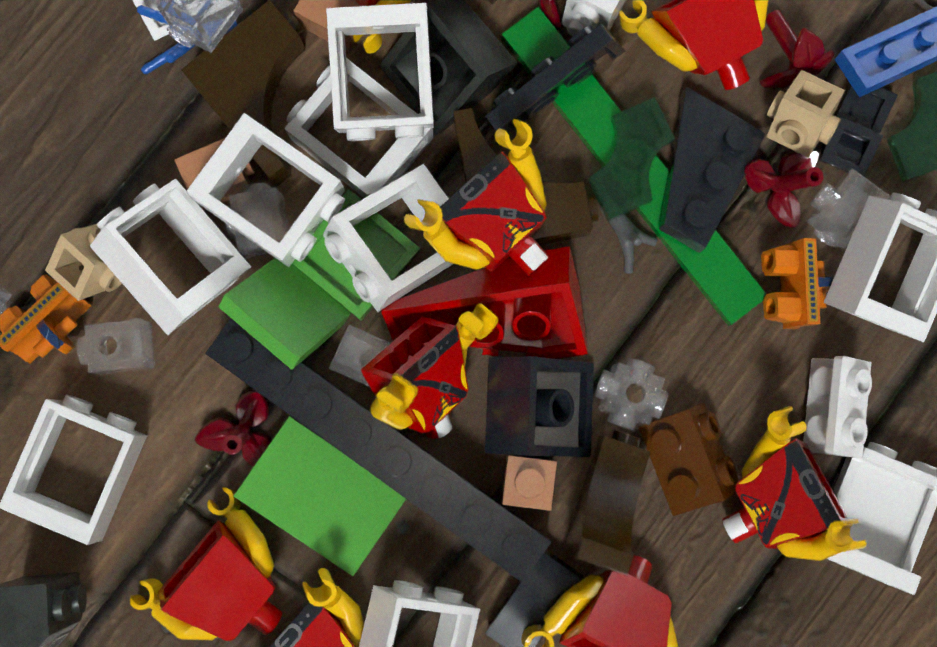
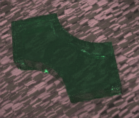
[887,72,937,182]
[588,97,675,222]

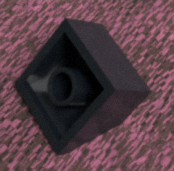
[485,356,594,457]

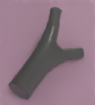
[599,198,657,274]

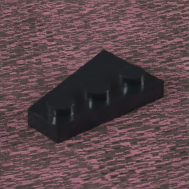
[486,24,626,134]
[659,86,766,253]

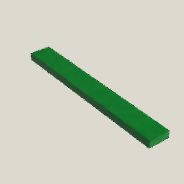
[501,7,766,326]

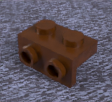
[638,402,738,516]

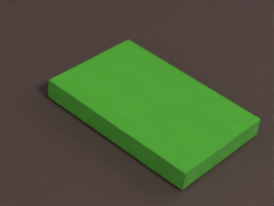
[234,415,406,576]

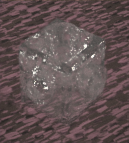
[595,358,668,431]

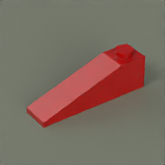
[381,246,588,359]

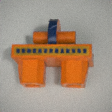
[761,238,834,329]
[0,274,92,364]

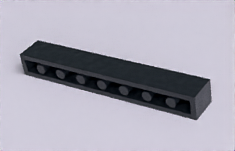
[205,318,551,583]

